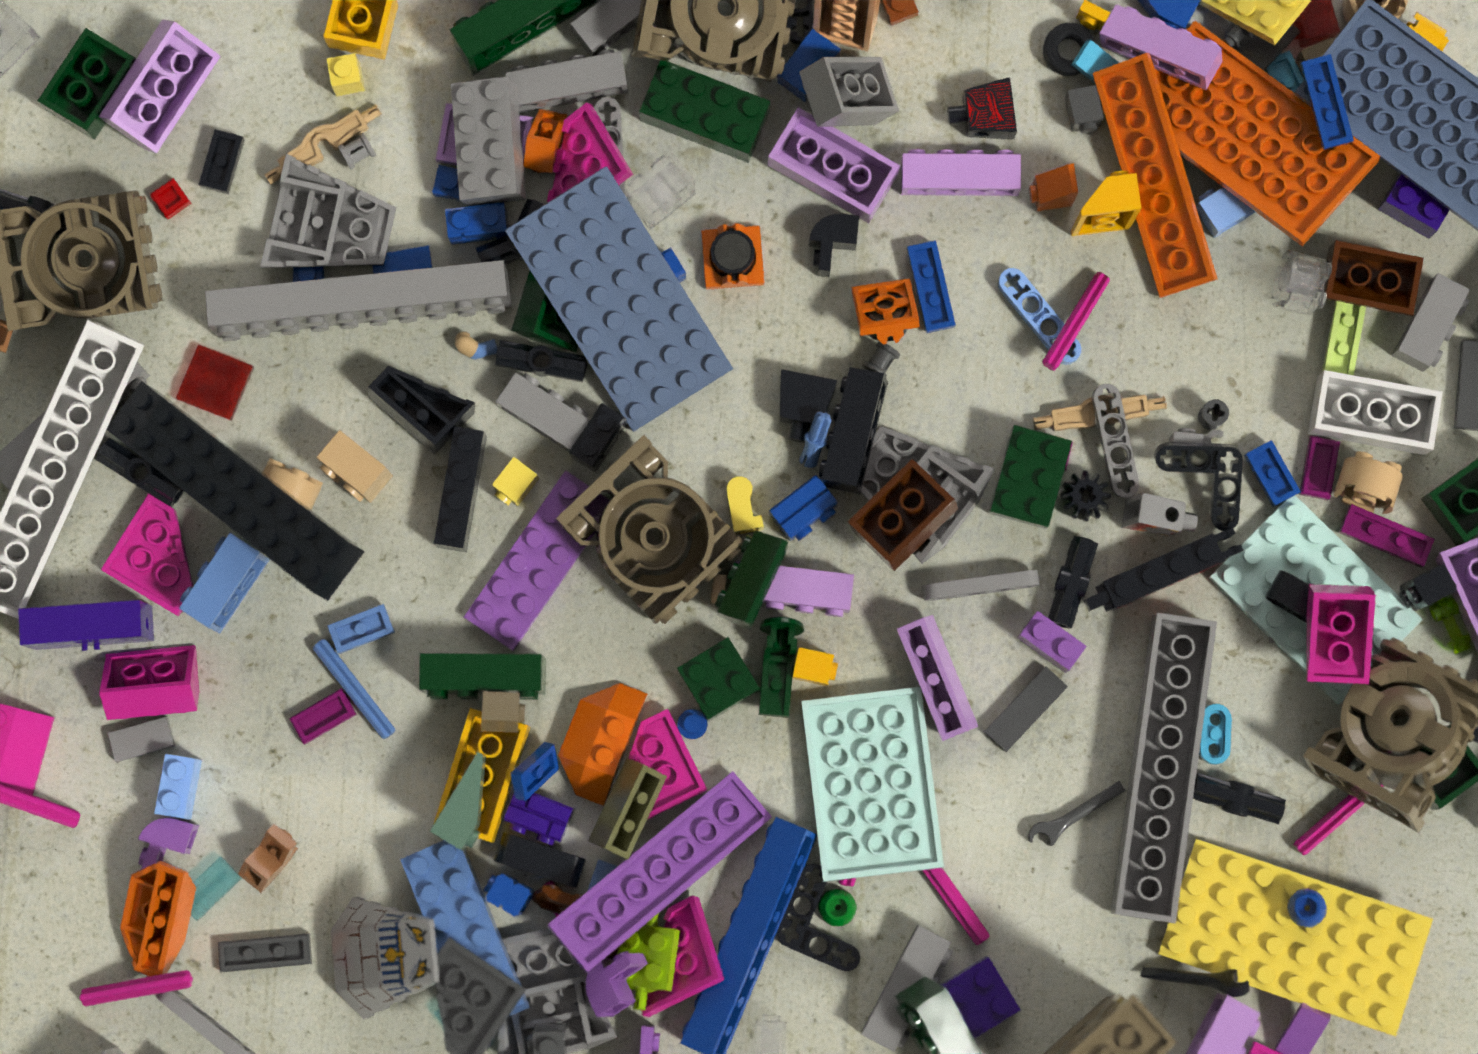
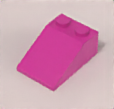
[1307,584,1376,684]

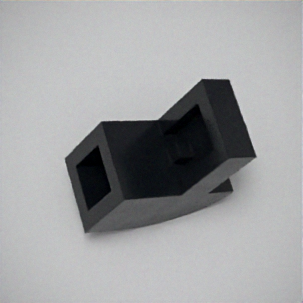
[809,214,859,277]

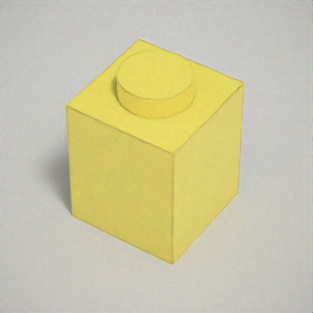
[326,53,365,96]
[492,457,539,506]

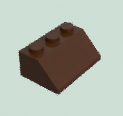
[1323,240,1424,316]

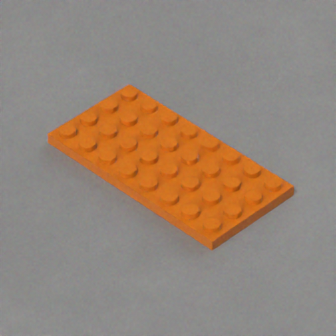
[1155,21,1380,246]

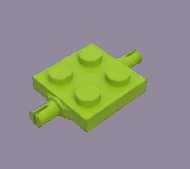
[616,913,680,1011]

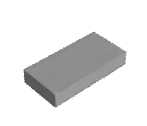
[108,717,175,762]

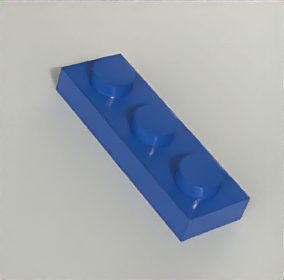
[1300,54,1354,150]
[907,240,956,334]

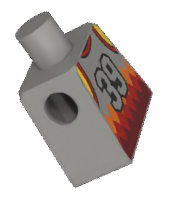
[1121,493,1198,536]

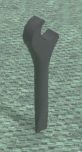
[1028,781,1126,846]

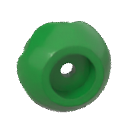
[818,889,857,926]

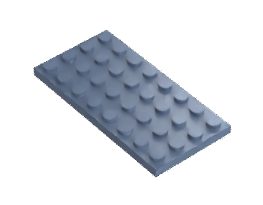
[1294,0,1478,231]
[505,166,733,432]

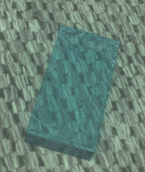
[191,856,242,921]

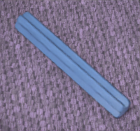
[313,639,395,739]

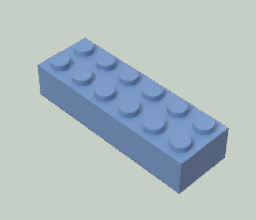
[400,840,530,1016]

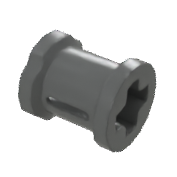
[862,341,900,376]
[1198,399,1229,430]

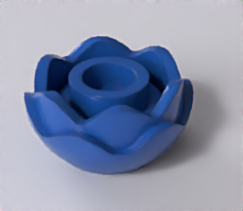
[1287,889,1327,928]

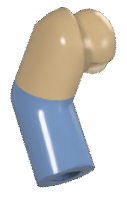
[455,332,497,360]

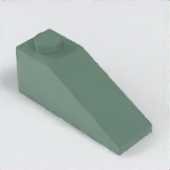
[430,752,486,851]

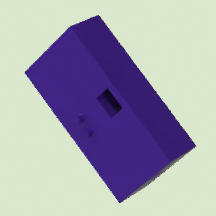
[18,600,154,651]

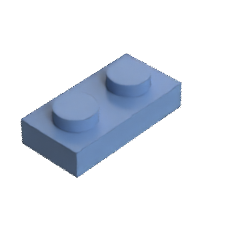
[327,604,395,654]

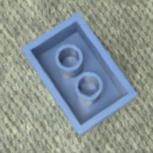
[179,533,270,633]

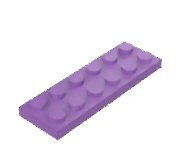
[464,470,610,651]

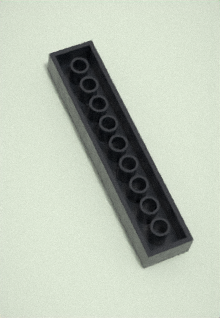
[107,381,365,601]

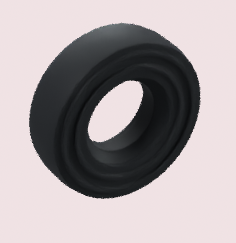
[1043,23,1095,76]

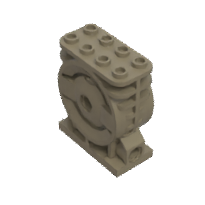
[631,0,795,82]
[0,190,163,331]
[555,435,743,624]
[1303,637,1478,833]
[1043,993,1177,1054]

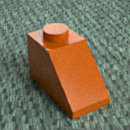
[523,109,567,173]
[1029,163,1078,211]

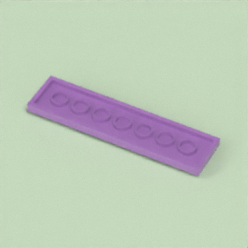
[547,771,772,974]

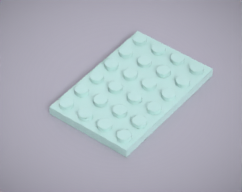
[1209,495,1423,704]
[801,687,944,882]

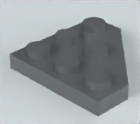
[436,938,526,1054]

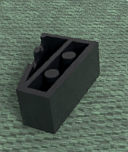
[368,366,475,455]

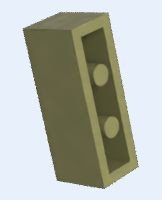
[588,758,667,860]

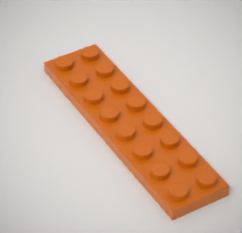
[1092,53,1218,298]

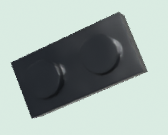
[198,129,245,195]

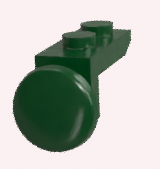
[758,617,804,718]

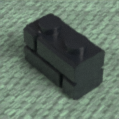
[569,403,628,473]
[1399,564,1457,611]

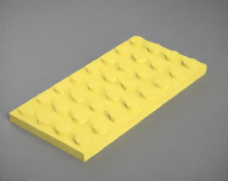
[1158,839,1433,1037]

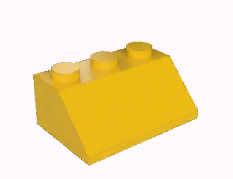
[1071,171,1141,236]

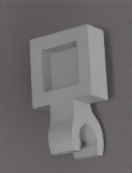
[1169,428,1223,453]

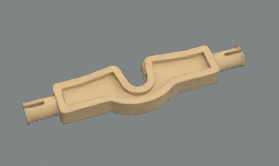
[264,104,382,185]
[1033,395,1167,431]

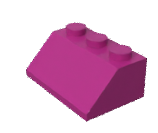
[99,645,199,720]
[0,704,55,795]

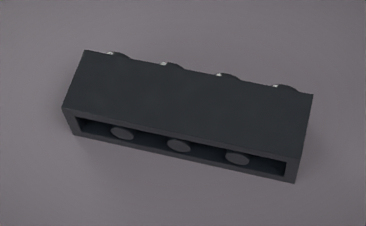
[819,367,888,494]
[434,426,487,553]

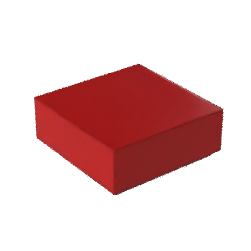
[149,178,192,220]

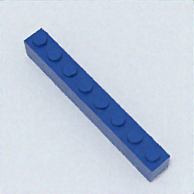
[680,817,817,1054]

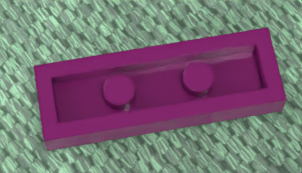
[1338,504,1435,568]

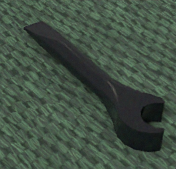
[1140,968,1250,997]

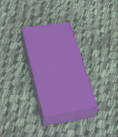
[1275,1002,1331,1054]

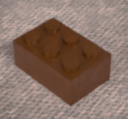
[848,459,958,571]

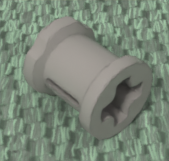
[338,132,376,169]

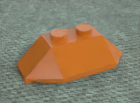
[558,683,648,806]
[120,861,196,977]

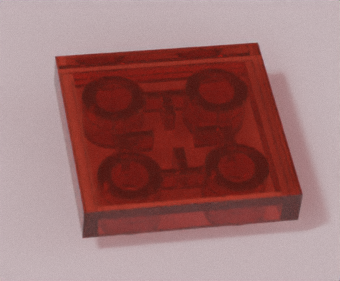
[175,344,254,421]

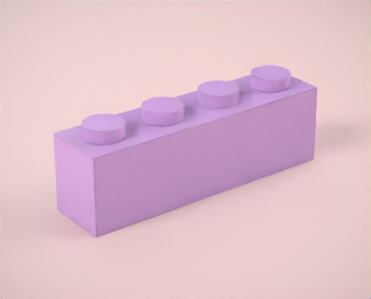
[1099,5,1223,90]
[901,149,1021,196]
[735,561,854,617]
[897,615,978,741]

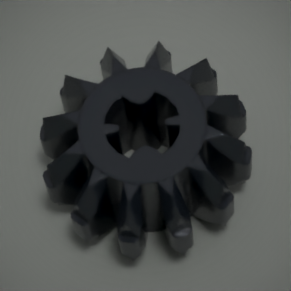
[1060,470,1111,522]

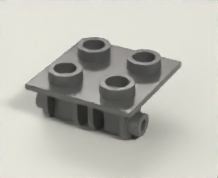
[1221,25,1301,71]

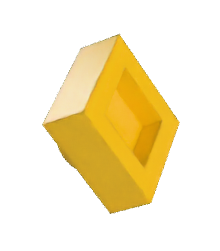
[1076,0,1110,31]

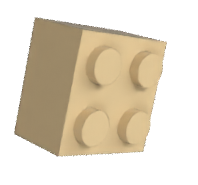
[316,430,393,503]

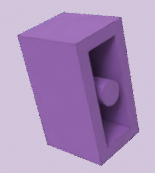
[1017,611,1087,673]

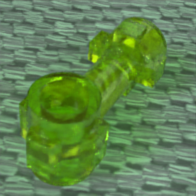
[1429,597,1471,654]

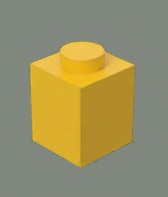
[792,647,838,686]

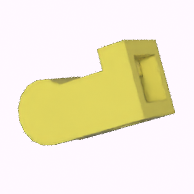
[727,476,764,535]

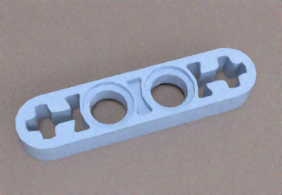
[998,268,1081,365]

